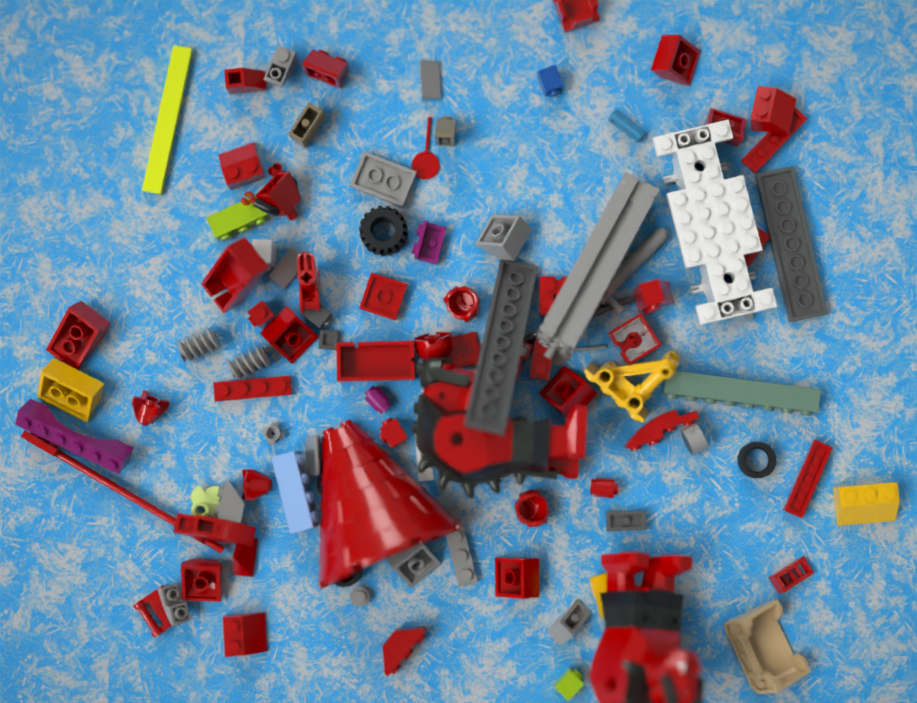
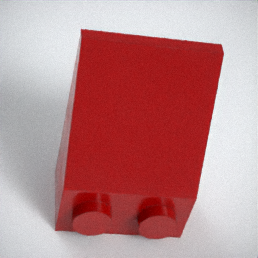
[46,301,111,370]

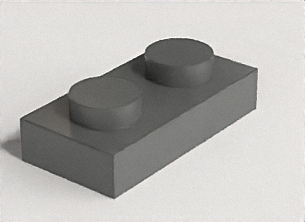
[606,510,646,531]

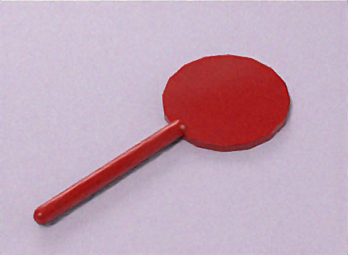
[411,117,439,180]

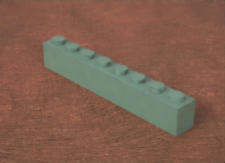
[661,371,821,416]

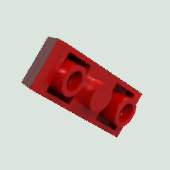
[382,626,426,677]

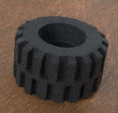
[359,206,408,257]

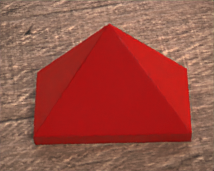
[233,538,258,577]

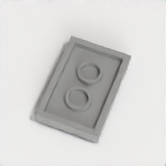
[350,151,417,208]

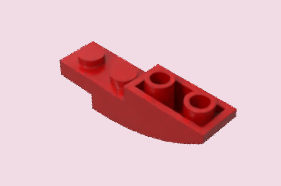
[624,409,699,451]
[174,513,256,547]

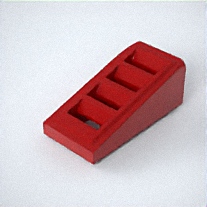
[769,556,814,594]

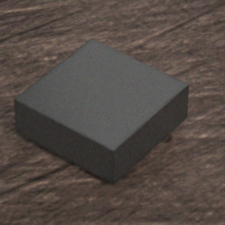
[318,329,340,350]

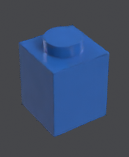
[537,65,564,97]

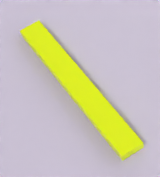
[142,45,193,195]

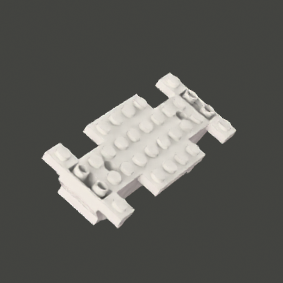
[652,119,777,325]

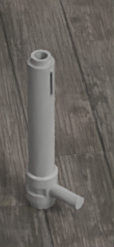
[598,227,669,314]

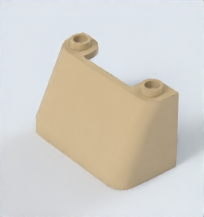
[724,599,811,694]

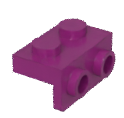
[412,220,446,265]

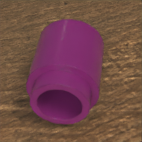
[364,386,392,414]

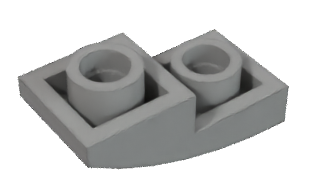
[157,583,191,626]

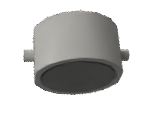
[680,423,708,456]

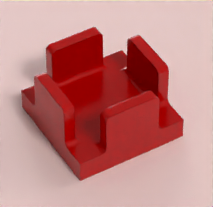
[553,0,600,33]

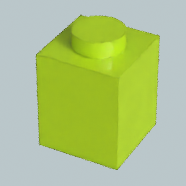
[553,668,585,701]

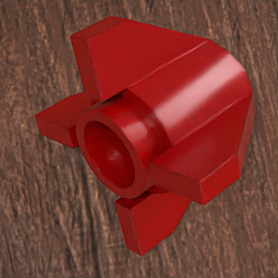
[132,390,170,426]
[241,470,272,500]

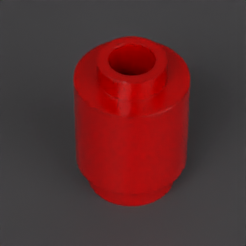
[590,477,618,498]

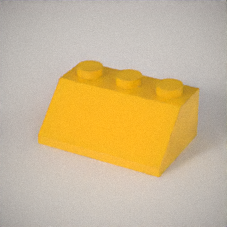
[37,358,105,423]
[833,482,899,526]

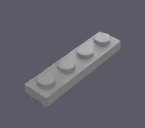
[446,506,478,587]

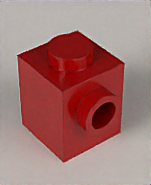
[247,300,276,329]
[379,417,409,448]

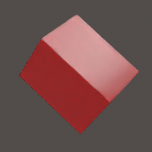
[705,107,746,147]

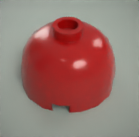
[414,332,453,360]

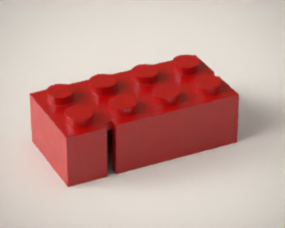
[201,237,269,314]
[336,341,416,383]

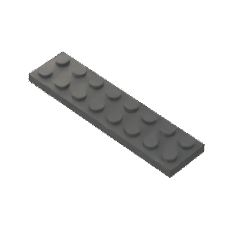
[755,166,828,323]

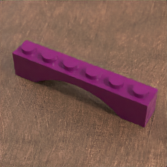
[15,398,133,474]

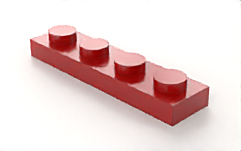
[740,108,807,174]
[213,376,292,402]
[783,440,833,518]

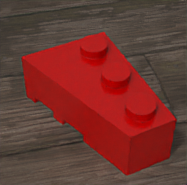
[632,279,675,315]

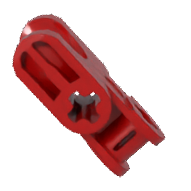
[297,252,321,314]

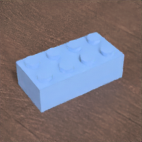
[271,451,319,534]

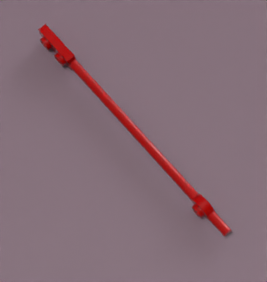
[20,430,225,554]

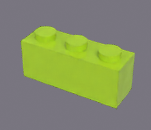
[206,195,270,242]

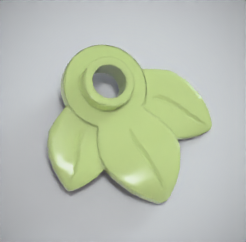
[191,485,220,517]

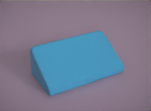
[608,110,646,142]

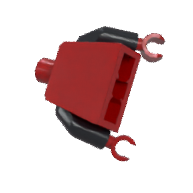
[241,163,301,220]

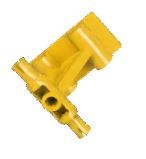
[584,350,679,423]

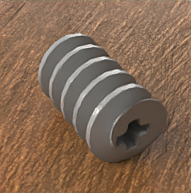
[177,328,221,362]
[226,345,270,380]

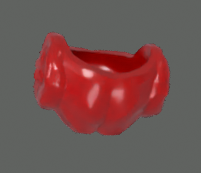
[443,286,481,323]
[514,489,549,528]

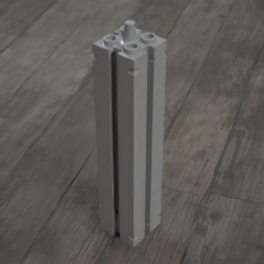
[536,172,660,359]

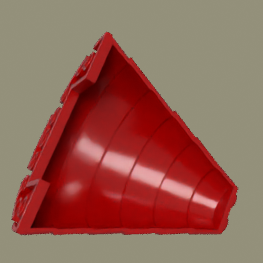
[318,420,464,590]

